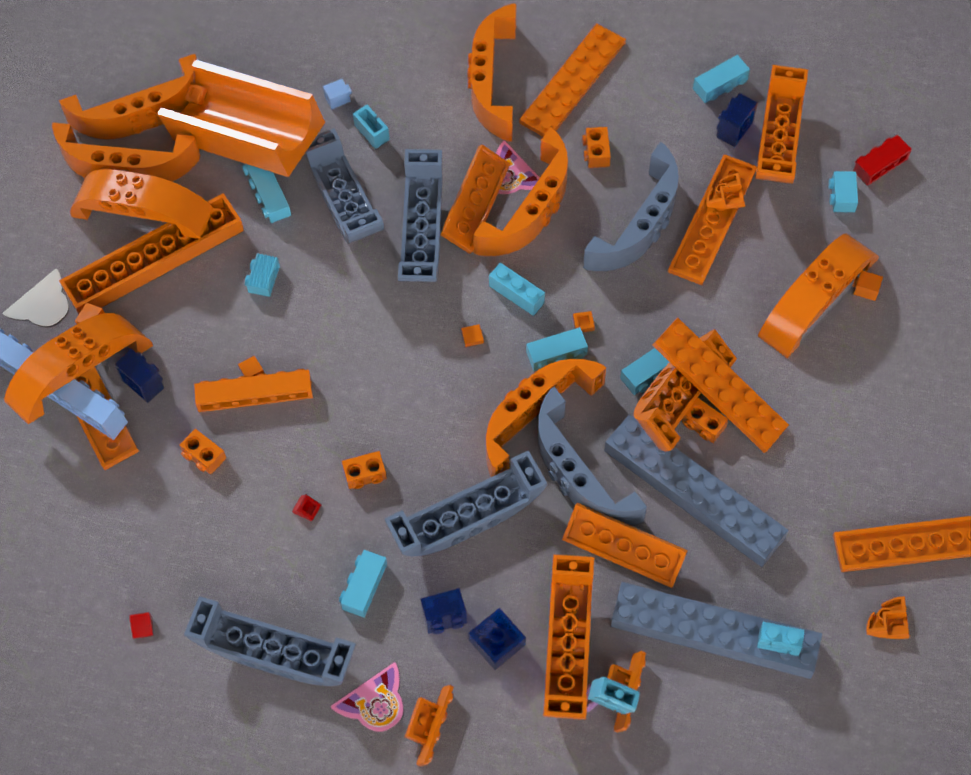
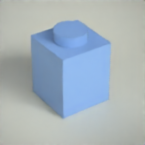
[323,79,352,110]

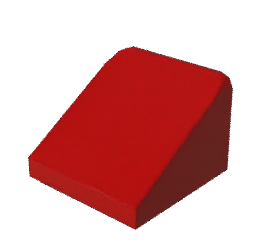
[292,494,321,522]
[129,612,153,639]

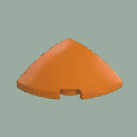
[706,172,745,209]
[866,596,909,639]

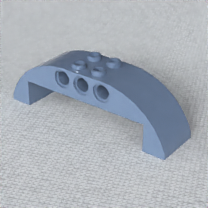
[305,128,384,244]
[583,142,679,271]
[398,149,442,282]
[538,387,647,526]
[384,450,547,557]
[184,596,356,686]

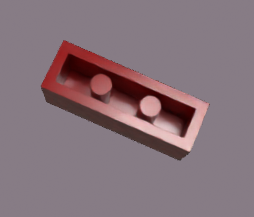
[853,134,912,186]

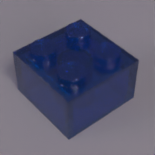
[716,92,758,148]
[114,349,164,403]
[420,588,467,634]
[468,607,526,670]

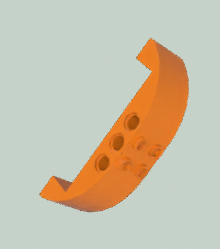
[467,4,516,141]
[59,54,197,139]
[756,65,808,184]
[52,122,200,182]
[473,127,568,256]
[70,169,213,239]
[758,233,879,358]
[4,313,153,424]
[634,329,737,451]
[486,359,606,477]
[543,554,594,720]

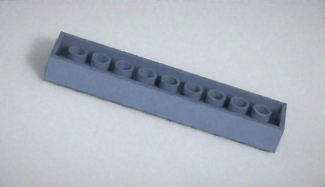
[604,414,789,567]
[611,582,822,679]

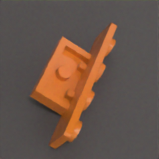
[607,651,646,732]
[405,685,454,766]

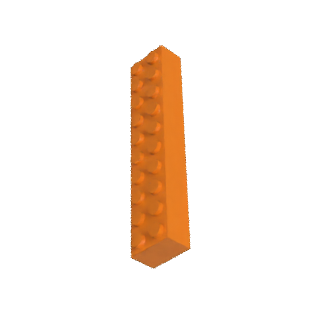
[59,193,244,315]

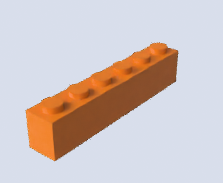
[194,369,313,412]

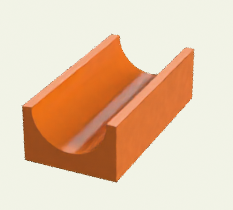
[158,60,325,177]

